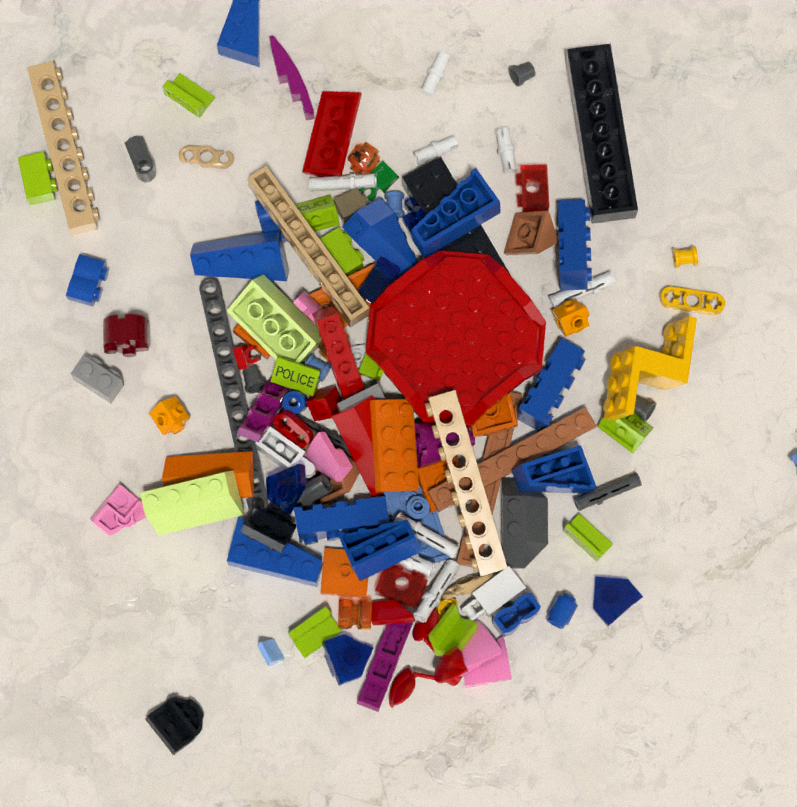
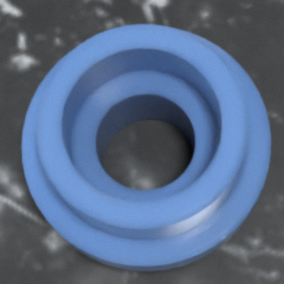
[407,496,430,519]

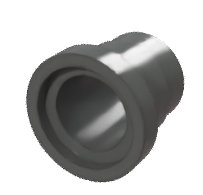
[509,61,535,87]
[242,366,267,394]
[634,395,657,422]

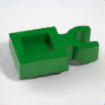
[359,161,400,201]

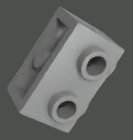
[71,355,124,404]

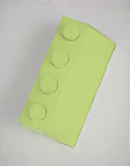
[227,274,322,364]
[140,470,244,535]

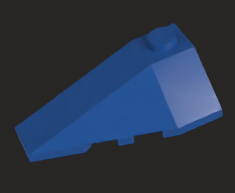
[342,198,418,280]

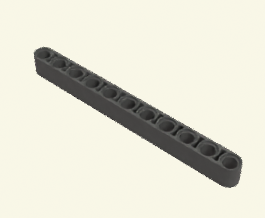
[199,278,269,514]

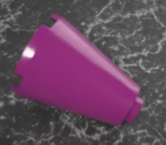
[415,422,475,467]

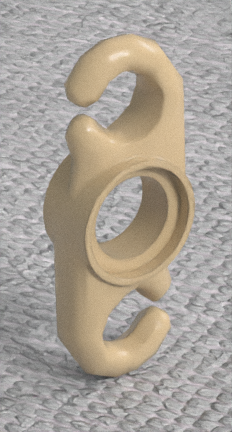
[179,145,234,169]
[442,573,494,600]

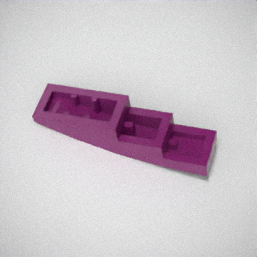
[269,35,314,121]
[238,379,292,443]
[357,622,413,712]

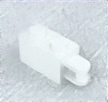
[255,427,315,479]
[461,566,526,621]

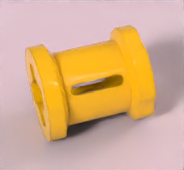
[672,246,698,268]

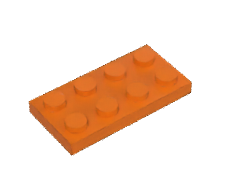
[370,399,419,493]

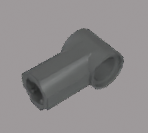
[124,136,156,182]
[284,474,333,511]

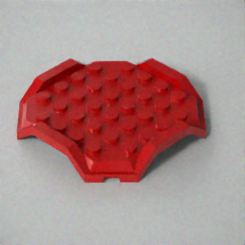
[365,250,546,428]

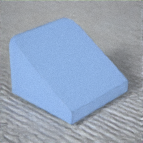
[258,639,284,666]

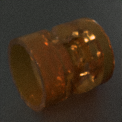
[338,599,372,630]

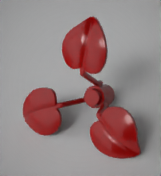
[388,607,468,708]

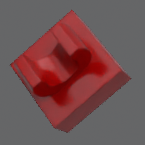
[233,344,261,370]

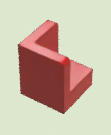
[307,386,342,422]

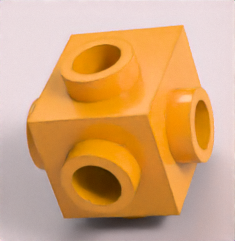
[551,298,590,337]
[149,396,190,435]

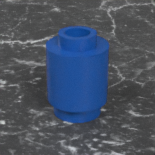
[282,391,308,414]
[547,593,578,629]

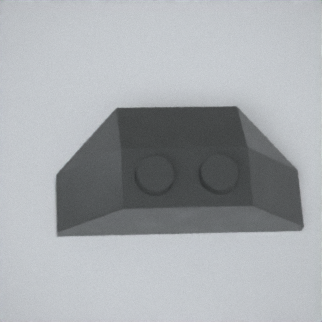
[501,478,548,569]

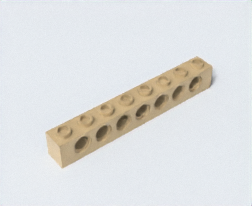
[27,61,100,236]
[248,166,369,328]
[425,390,507,576]

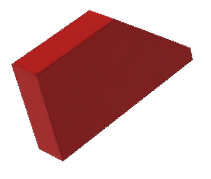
[371,600,415,626]

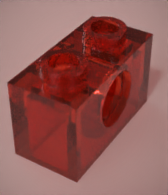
[516,164,550,212]
[375,565,428,609]

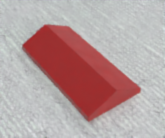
[302,91,362,177]
[332,395,383,497]

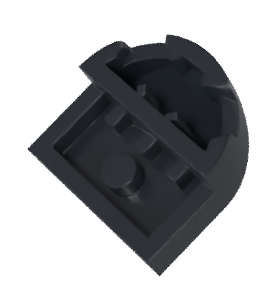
[240,505,296,553]
[145,696,204,756]

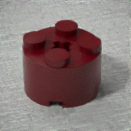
[103,314,149,357]

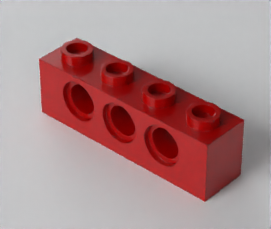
[312,306,365,400]

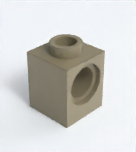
[333,188,369,225]

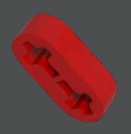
[273,410,314,448]

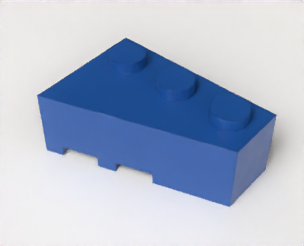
[217,0,260,67]
[511,445,597,494]
[337,520,422,581]

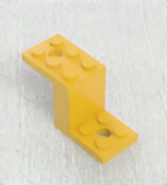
[603,316,697,421]

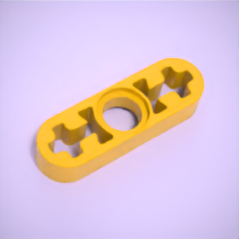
[660,286,725,316]

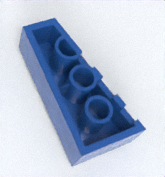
[411,168,501,258]
[558,199,592,291]
[190,230,289,281]
[517,338,586,431]
[294,496,390,545]
[227,517,323,587]

